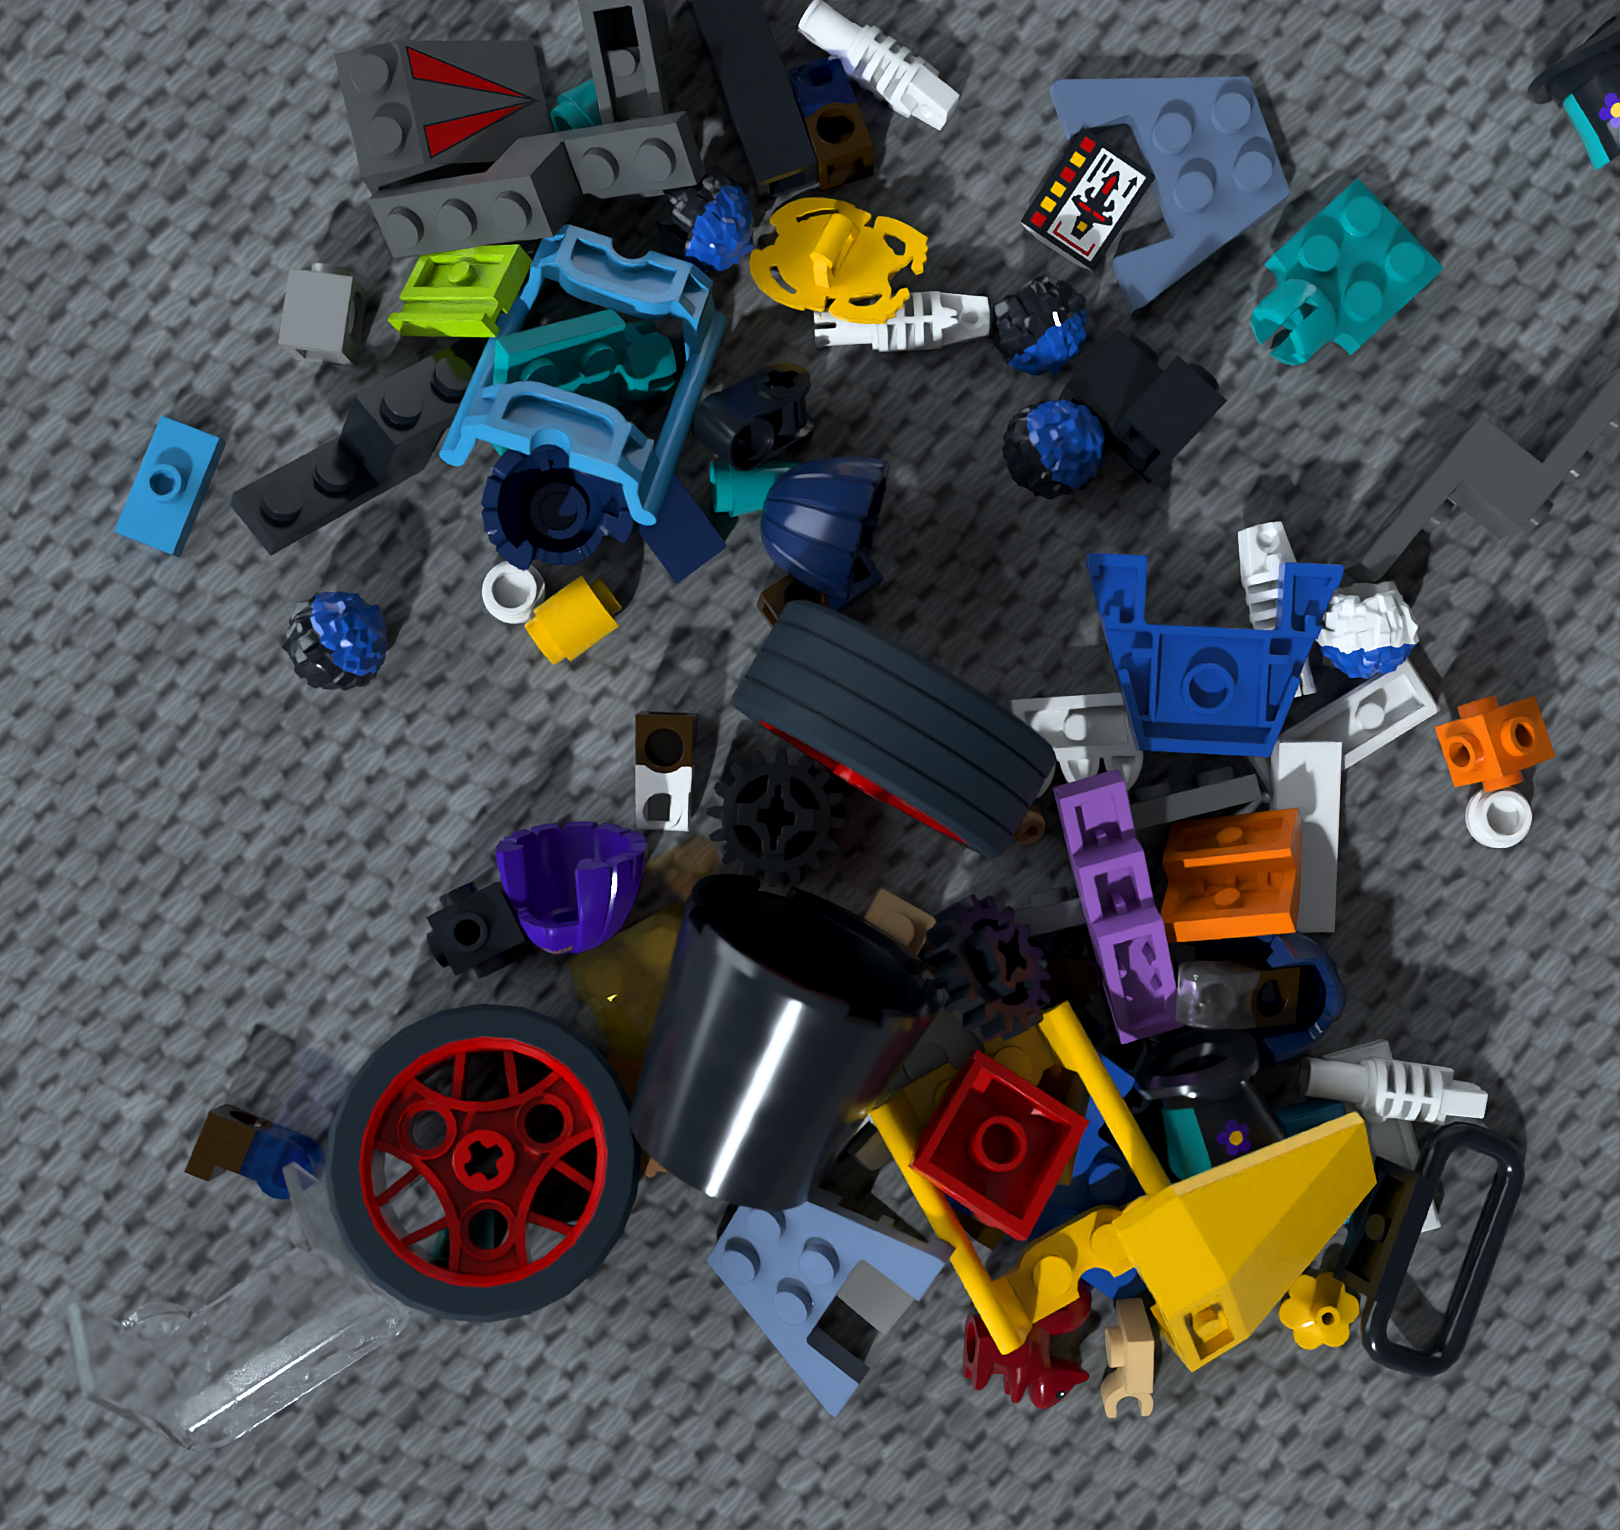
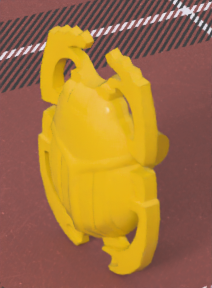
[749,197,928,324]

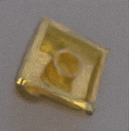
[566,901,684,1074]

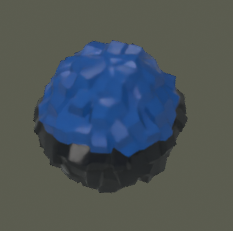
[656,169,755,273]
[992,272,1088,376]
[1002,399,1105,500]
[282,591,389,691]

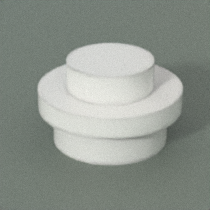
[482,561,546,624]
[1465,786,1532,848]

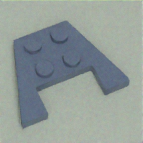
[1049,77,1291,316]
[706,1187,956,1418]

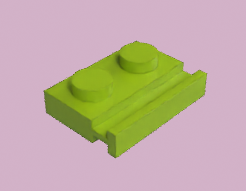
[388,245,532,337]

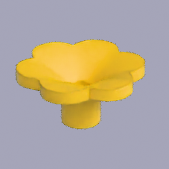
[1278,1271,1360,1350]

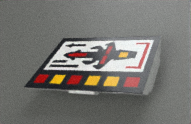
[1020,127,1155,271]

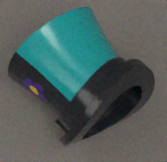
[1527,10,1620,170]
[1134,1017,1285,1180]

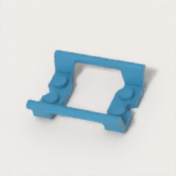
[439,225,728,526]

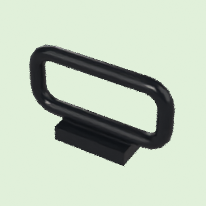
[1332,1121,1525,1378]

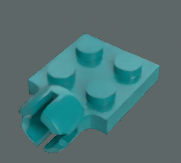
[1250,178,1444,366]
[491,308,676,456]

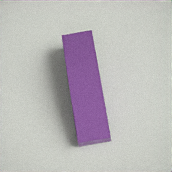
[1053,769,1184,1044]

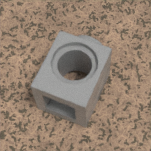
[278,263,367,368]

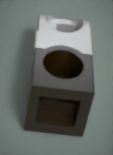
[635,711,698,831]

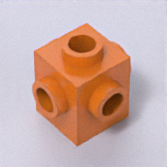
[1435,695,1556,792]

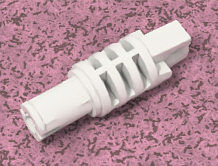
[797,0,960,130]
[814,291,990,353]
[1238,521,1318,697]
[1298,1056,1488,1125]

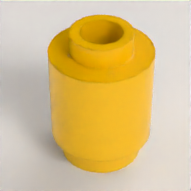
[524,575,622,666]

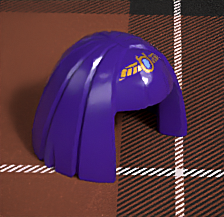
[496,821,648,955]

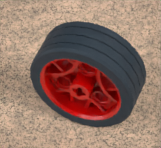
[732,600,1057,858]
[325,1003,641,1323]

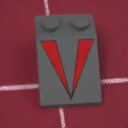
[334,40,553,195]

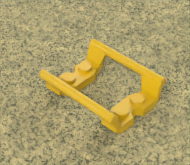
[869,1000,1172,1354]

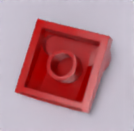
[908,1049,1090,1241]

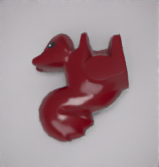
[962,1277,1092,1409]

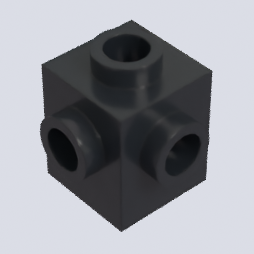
[426,881,531,979]

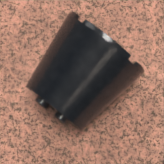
[629,874,944,1211]

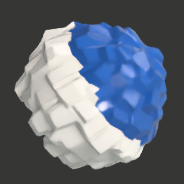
[1315,581,1420,679]

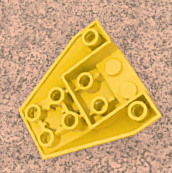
[1111,1111,1377,1372]

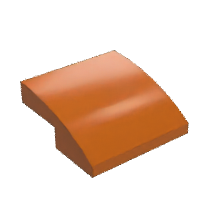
[1160,808,1302,943]

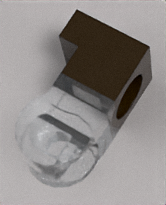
[1175,951,1301,1030]

